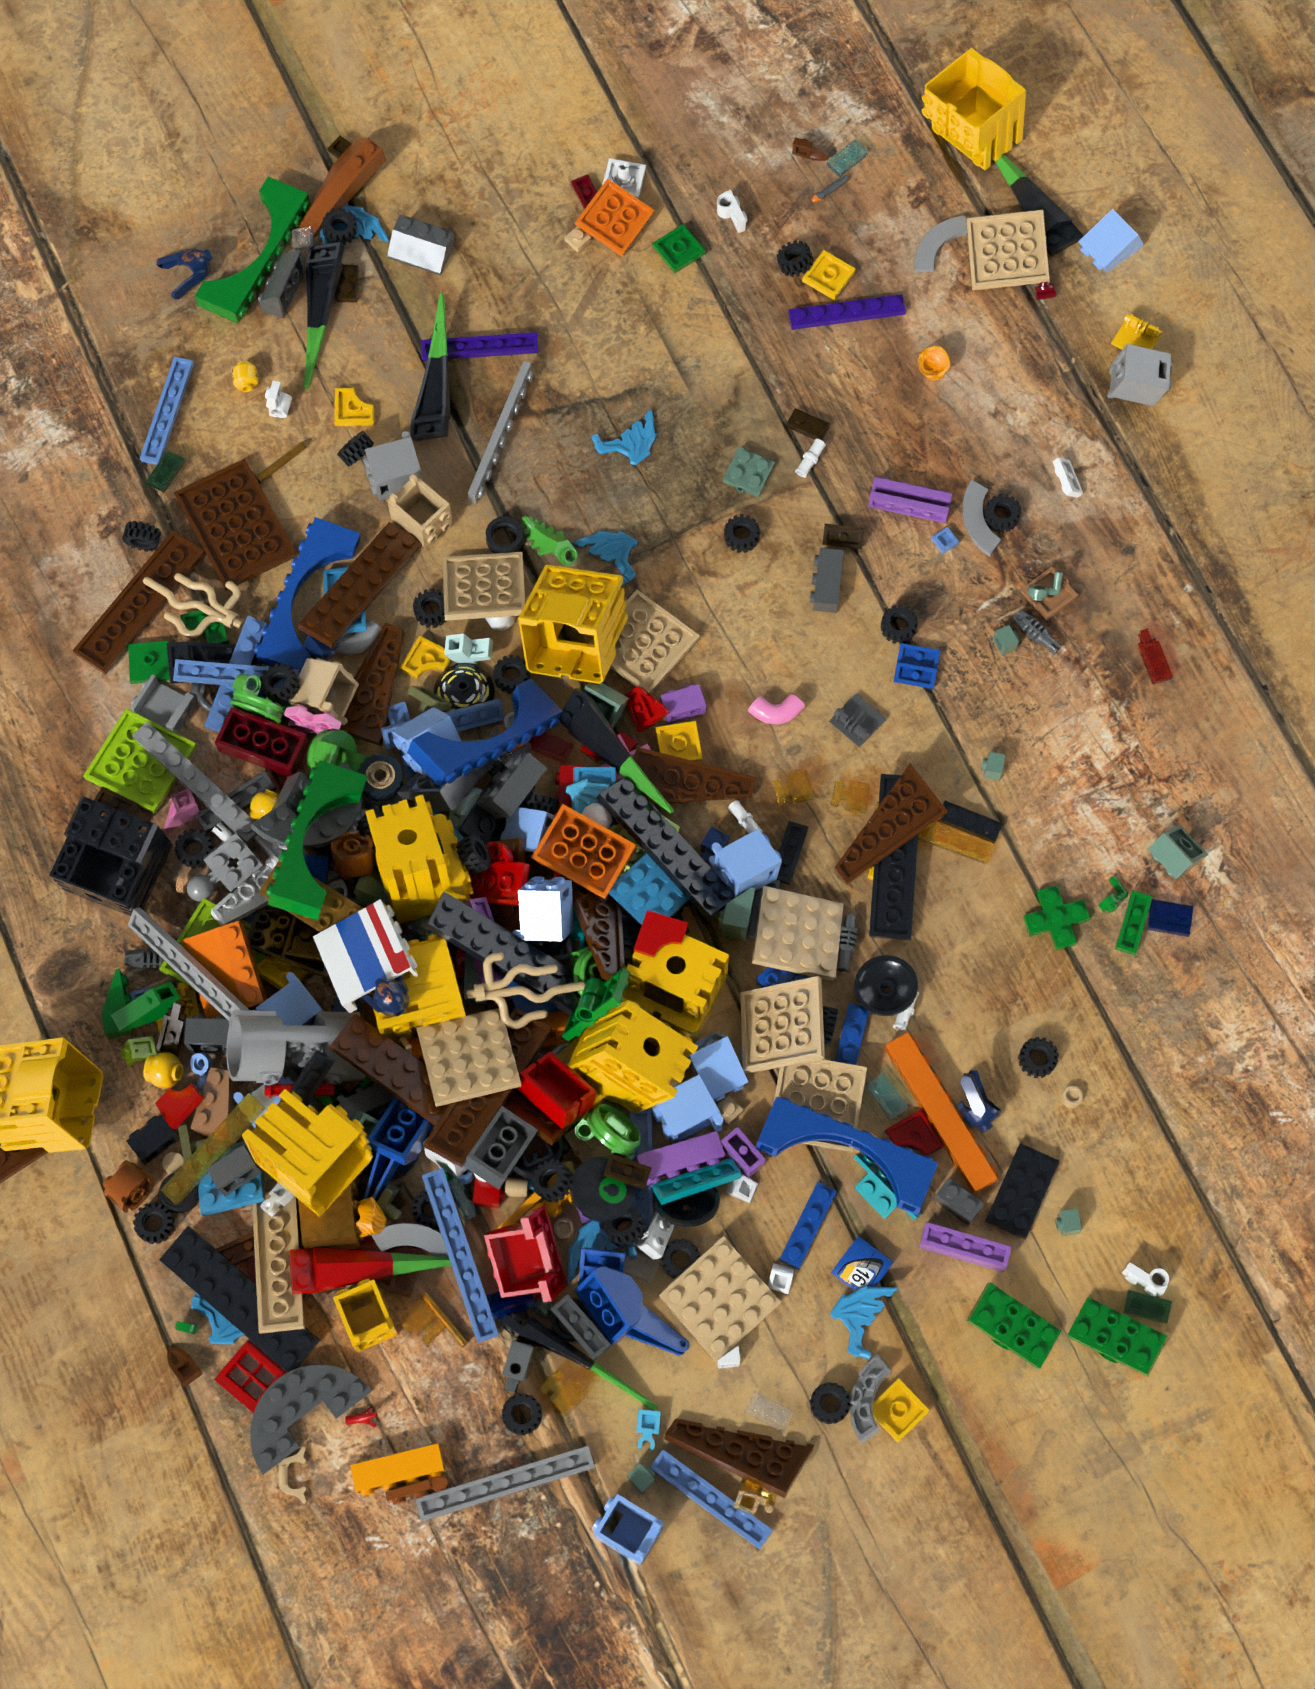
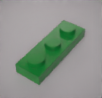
[1115,890,1153,956]

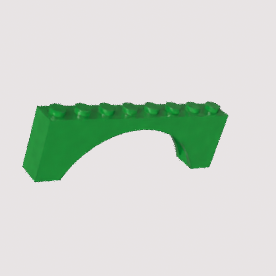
[194,176,311,324]
[266,760,367,921]

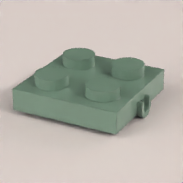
[722,447,775,498]

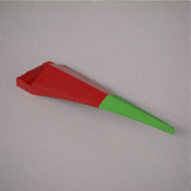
[289,1247,451,1294]

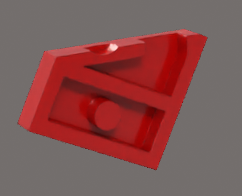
[624,686,671,732]

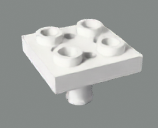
[602,158,646,199]

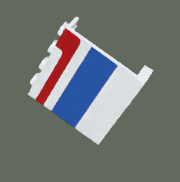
[313,899,418,1013]

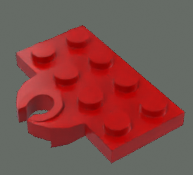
[465,842,530,906]

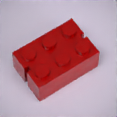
[517,1051,597,1129]

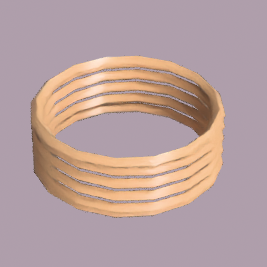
[176,873,191,894]

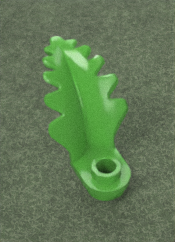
[521,516,578,565]

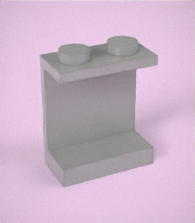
[131,674,197,734]

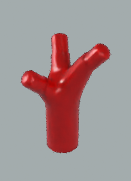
[345,1407,378,1428]

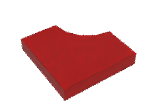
[633,910,688,958]
[155,1083,204,1130]
[884,1109,944,1156]

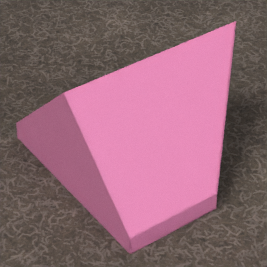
[163,789,200,832]

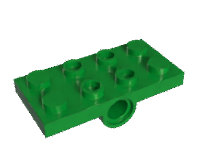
[562,968,630,1041]
[966,1282,1061,1369]
[1067,1297,1168,1377]

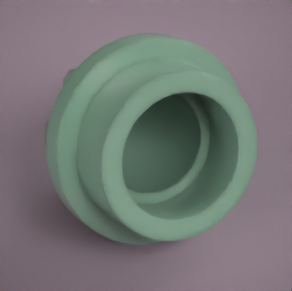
[531,1295,554,1318]

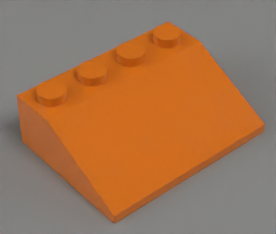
[531,804,636,899]
[181,921,268,1019]

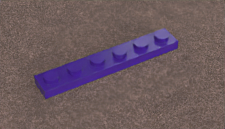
[788,294,906,330]
[421,332,539,361]

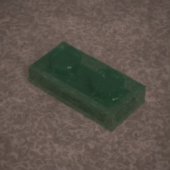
[146,450,185,493]
[1123,1290,1172,1324]

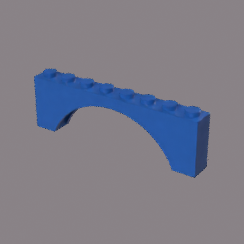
[254,517,360,674]
[407,678,563,787]
[756,1096,938,1215]

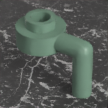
[1028,571,1063,601]

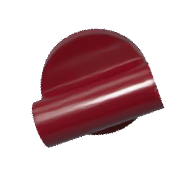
[1035,281,1056,300]

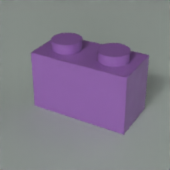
[660,684,706,725]
[721,1127,766,1178]

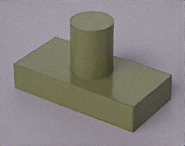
[408,686,452,715]
[178,1124,208,1173]
[377,1184,403,1223]

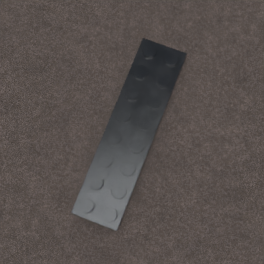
[869,774,918,941]
[596,777,735,919]
[425,891,581,1015]
[159,1226,321,1372]

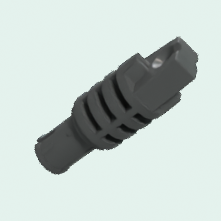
[1012,609,1062,655]
[836,913,858,972]
[124,949,164,968]

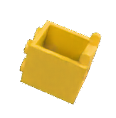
[333,1279,398,1353]

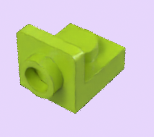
[121,1036,157,1066]

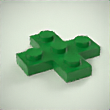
[1023,886,1090,951]

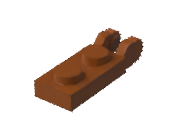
[385,1476,449,1505]

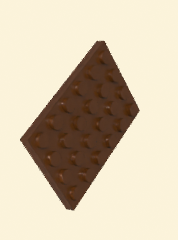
[173,459,297,591]

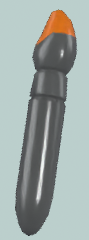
[812,175,849,202]

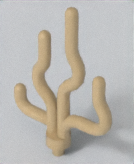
[143,573,244,638]
[466,952,586,1029]

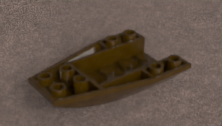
[248,909,330,978]

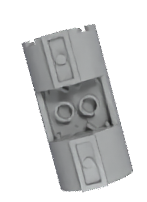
[226,1010,366,1085]

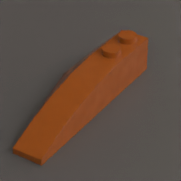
[297,137,386,242]

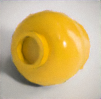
[249,789,279,820]
[143,1052,184,1088]

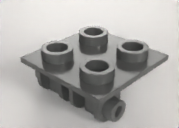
[829,694,887,748]

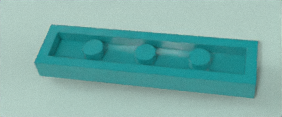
[653,1158,741,1205]

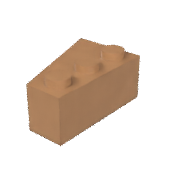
[190,1067,240,1143]

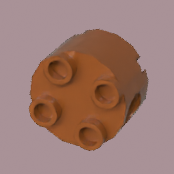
[331,831,375,880]
[103,1160,154,1213]

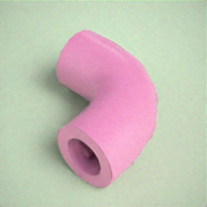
[748,694,805,725]

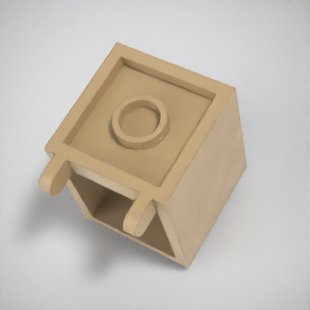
[387,474,453,548]
[288,658,359,725]

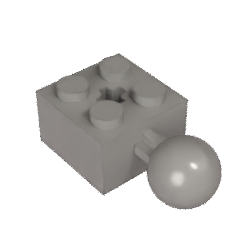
[187,831,263,902]

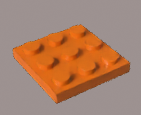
[575,178,655,257]

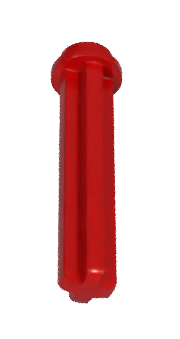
[265,1083,335,1099]

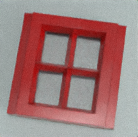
[214,1339,288,1413]

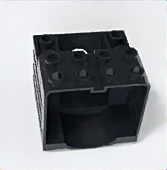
[49,796,173,916]

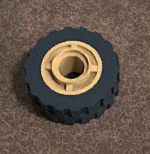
[358,753,404,802]

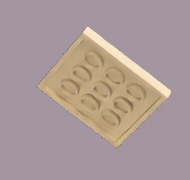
[966,210,1050,291]
[443,552,525,621]
[589,589,700,694]
[752,886,844,981]
[740,976,825,1074]
[417,1008,521,1107]
[774,1059,867,1153]
[658,1236,781,1362]

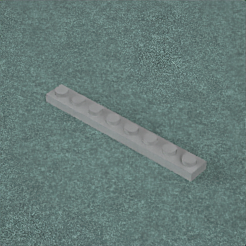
[468,361,534,504]
[132,722,258,844]
[128,907,249,1021]
[415,1446,595,1522]

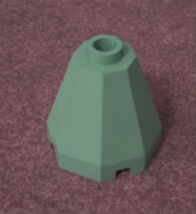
[350,869,393,908]

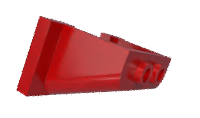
[484,1203,568,1302]

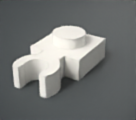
[260,1183,294,1217]

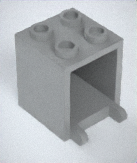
[1107,344,1173,406]
[363,431,423,501]

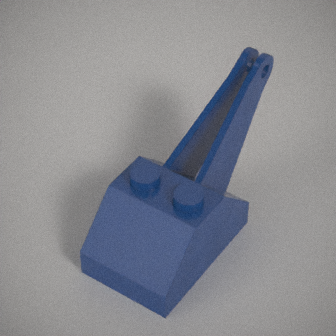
[363,1097,433,1202]
[575,1266,690,1356]

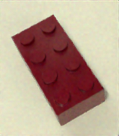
[214,707,310,776]

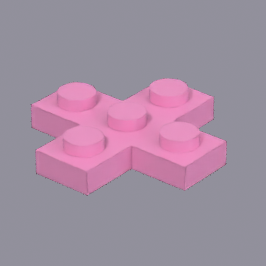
[284,705,342,735]

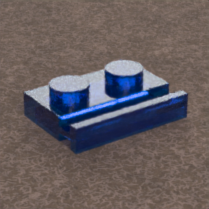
[1147,899,1193,937]
[486,1291,536,1320]

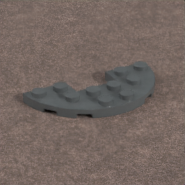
[251,761,362,850]
[250,1365,372,1475]

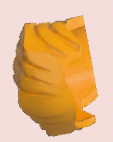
[918,346,950,381]
[356,1197,386,1238]

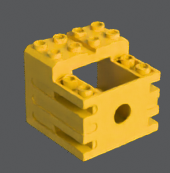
[922,48,1026,170]
[518,564,628,684]
[365,795,473,924]
[369,934,466,1044]
[622,935,729,1042]
[567,998,698,1114]
[0,1037,104,1153]
[242,1089,373,1217]

